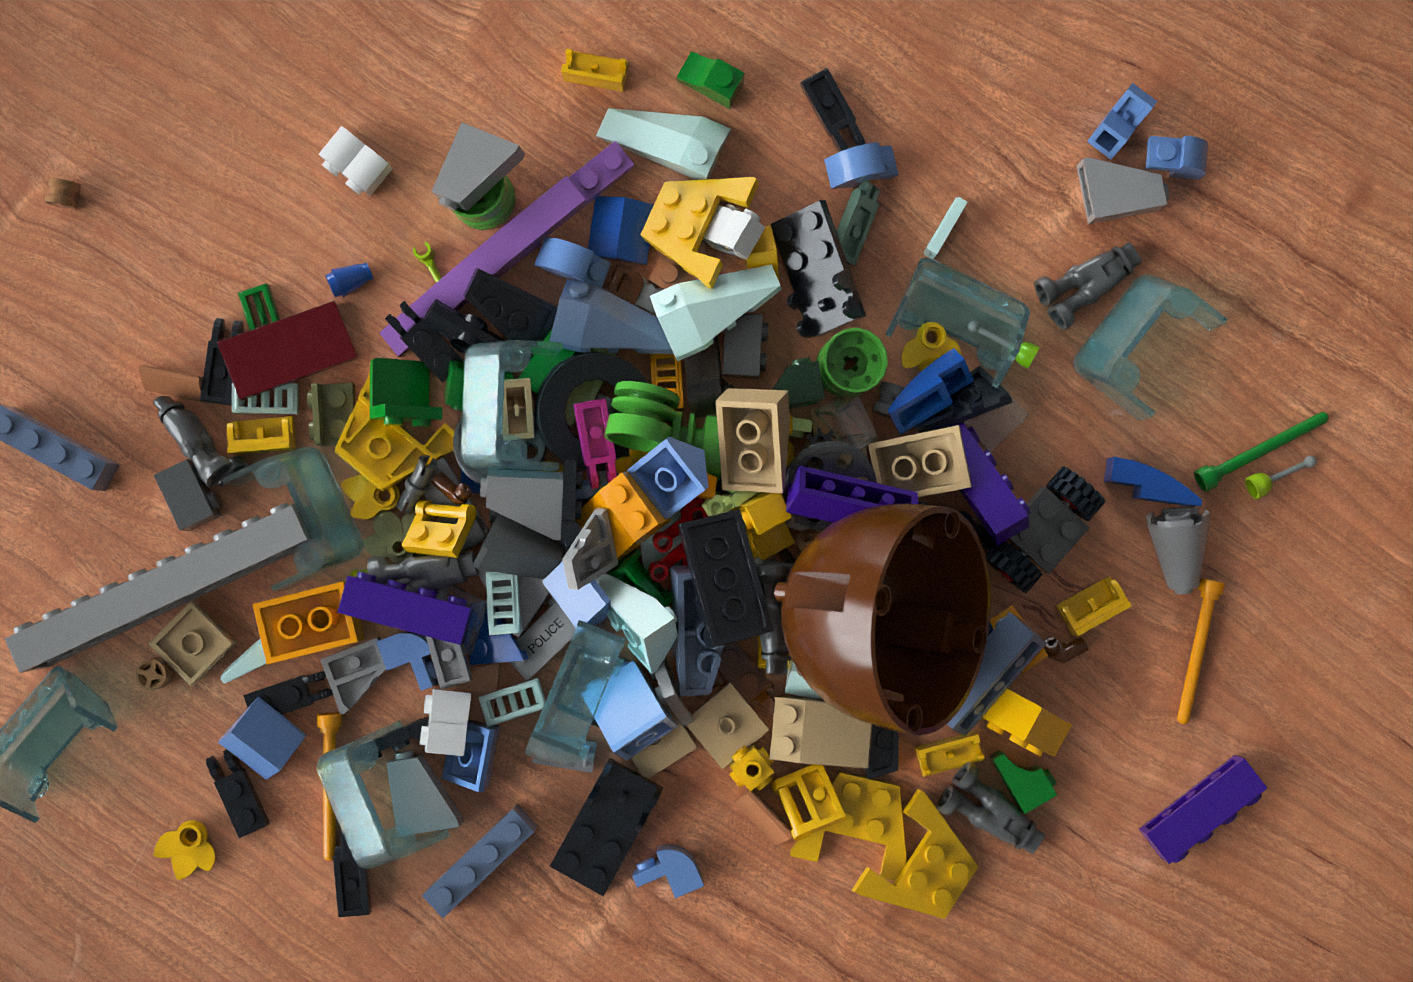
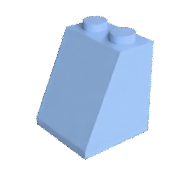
[582,660,678,760]

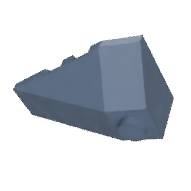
[549,279,674,354]
[671,565,724,697]

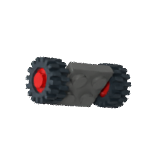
[985,466,1106,593]

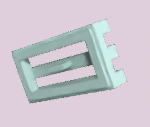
[924,197,968,260]

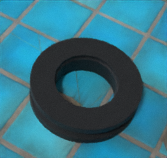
[535,352,648,471]

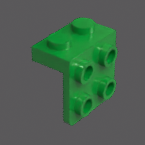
[370,358,442,427]

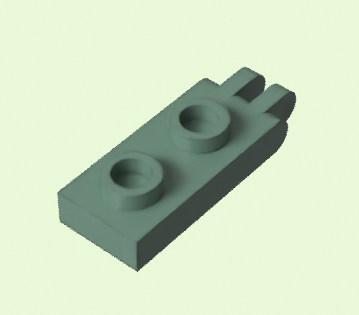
[836,180,880,266]

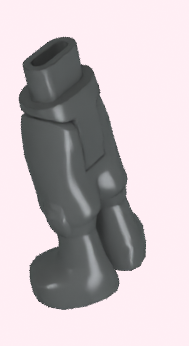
[1034,243,1142,330]
[153,396,248,487]
[367,551,479,593]
[756,565,792,674]
[937,762,1045,854]

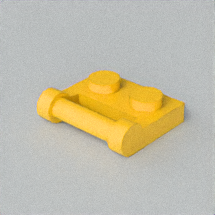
[401,500,477,558]
[771,764,846,841]

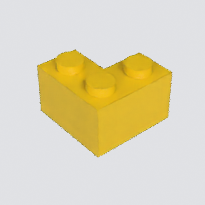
[731,492,795,560]
[983,689,1072,757]

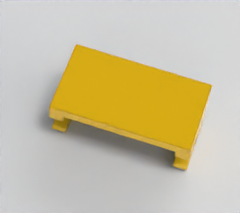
[561,48,629,92]
[227,416,297,455]
[1055,576,1132,636]
[915,731,985,777]

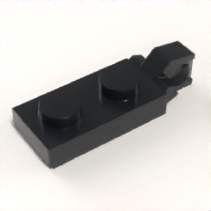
[333,828,372,918]

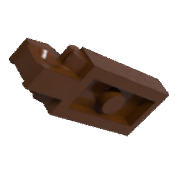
[719,642,775,715]

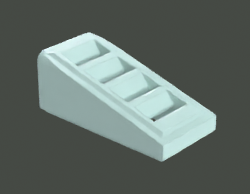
[232,382,299,414]
[486,572,522,635]
[220,639,266,684]
[478,677,548,727]

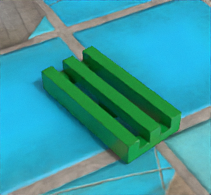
[238,283,280,330]

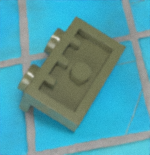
[307,383,356,447]

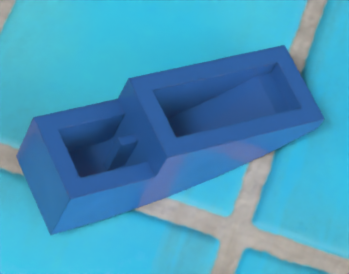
[888,348,974,435]
[1104,457,1202,507]

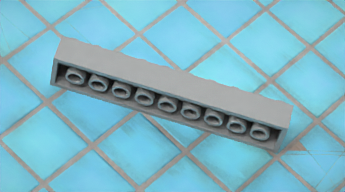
[4,503,321,673]

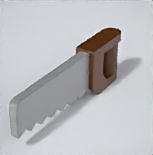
[603,264,662,314]

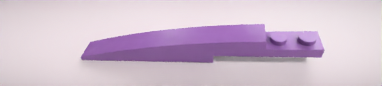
[380,141,635,357]

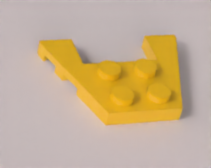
[640,177,759,289]
[335,371,454,492]
[790,771,907,881]
[852,789,978,919]

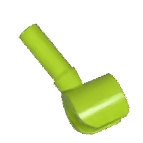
[413,242,442,283]

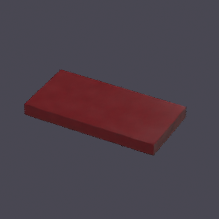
[217,301,357,401]

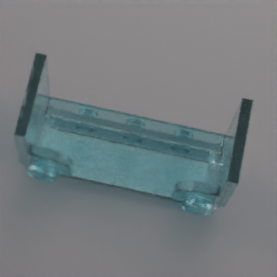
[885,258,1030,388]
[1073,274,1228,421]
[461,340,563,472]
[222,447,364,592]
[524,620,626,767]
[0,666,118,823]
[316,720,450,869]

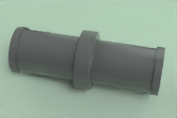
[396,455,438,514]

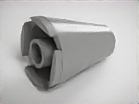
[1146,507,1210,594]

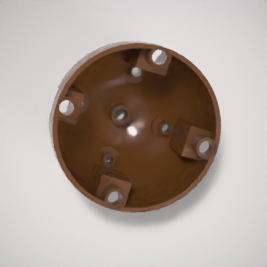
[774,504,991,735]

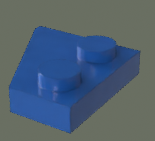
[466,602,528,665]

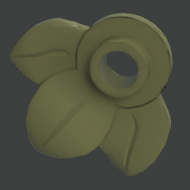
[363,510,416,564]

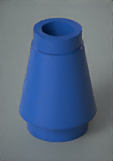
[325,262,374,298]

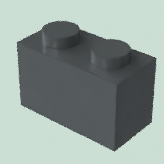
[722,314,768,379]
[154,459,222,531]

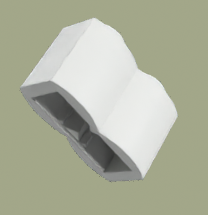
[319,126,393,196]
[702,204,765,260]
[420,689,471,756]

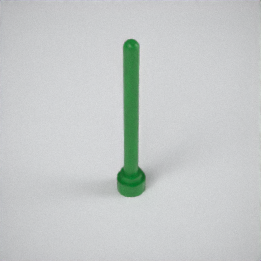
[1194,412,1329,492]

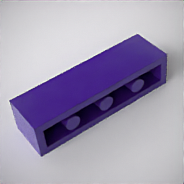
[947,422,1031,546]
[786,466,918,522]
[337,571,474,645]
[1139,755,1267,864]

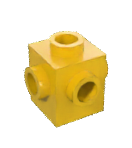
[729,743,774,792]

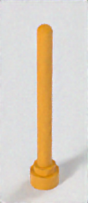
[1177,578,1226,725]
[317,712,342,861]

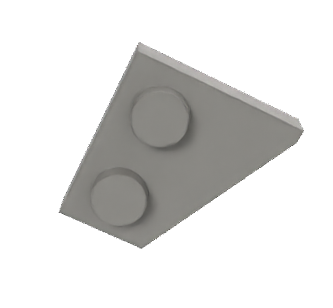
[562,508,619,590]
[320,637,387,715]
[649,657,694,726]

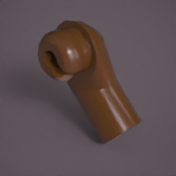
[430,471,472,505]
[1043,637,1089,663]

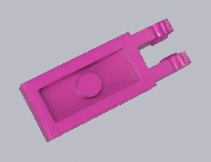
[573,398,617,489]

